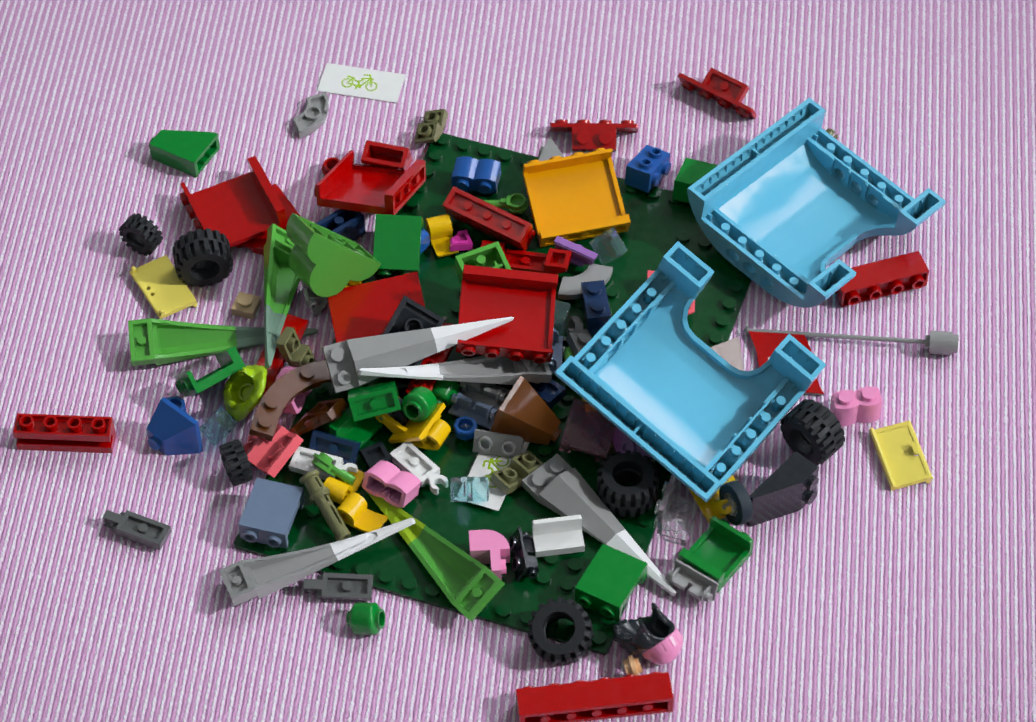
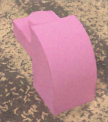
[469,530,510,580]

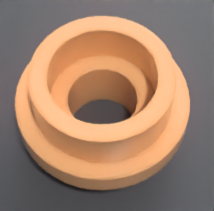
[623,654,643,675]

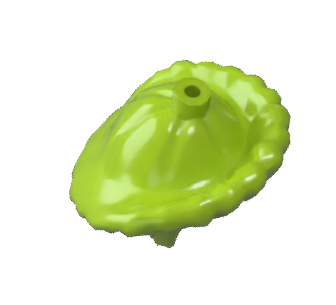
[223,365,267,421]

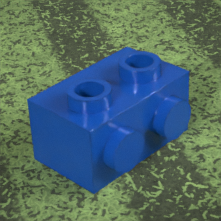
[624,145,671,193]

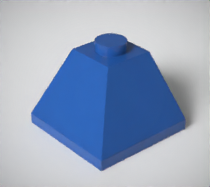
[146,397,203,456]

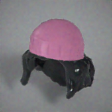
[612,603,683,665]

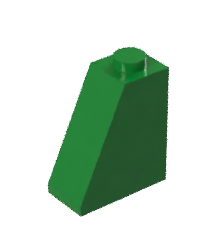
[149,130,220,177]

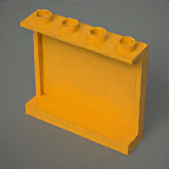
[522,148,631,247]

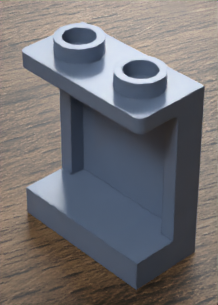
[238,478,305,548]

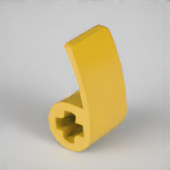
[425,214,459,257]
[411,419,451,451]
[324,470,365,504]
[337,492,388,533]

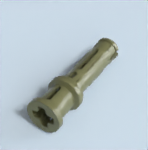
[299,469,351,541]

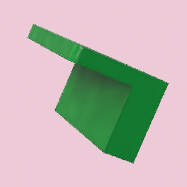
[329,407,383,447]

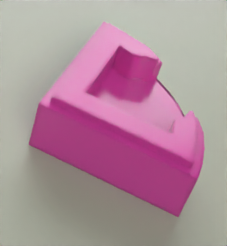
[449,230,473,251]

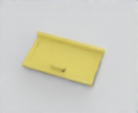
[129,255,197,319]
[869,421,933,491]

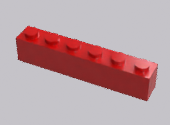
[516,672,674,722]

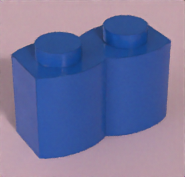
[451,156,501,194]

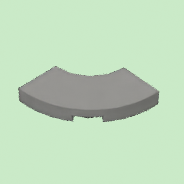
[292,92,329,139]
[558,264,613,300]

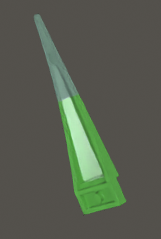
[264,223,300,369]
[128,318,318,366]

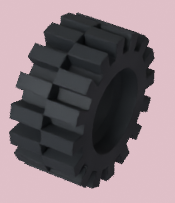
[119,213,163,256]
[219,439,253,487]

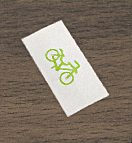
[317,63,406,103]
[457,430,530,511]

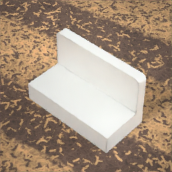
[532,515,585,557]

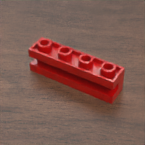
[442,186,536,251]
[834,251,929,307]
[13,413,116,453]

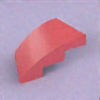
[243,424,304,478]

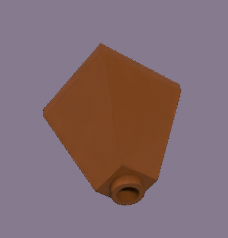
[490,376,562,445]

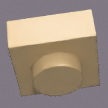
[231,292,261,320]

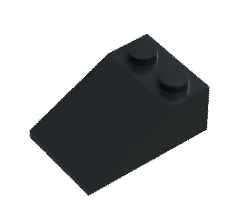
[380,295,445,385]
[746,451,819,527]

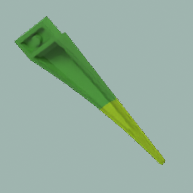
[366,491,505,622]

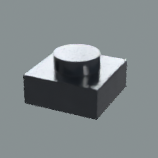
[360,441,392,470]

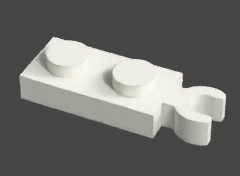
[389,442,448,495]
[289,446,358,483]

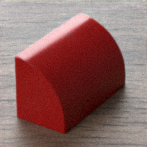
[361,140,412,170]

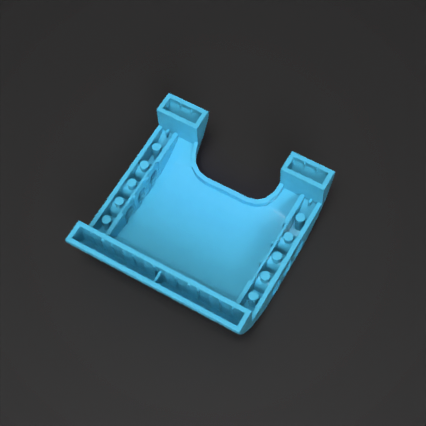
[687,98,946,308]
[554,241,826,502]

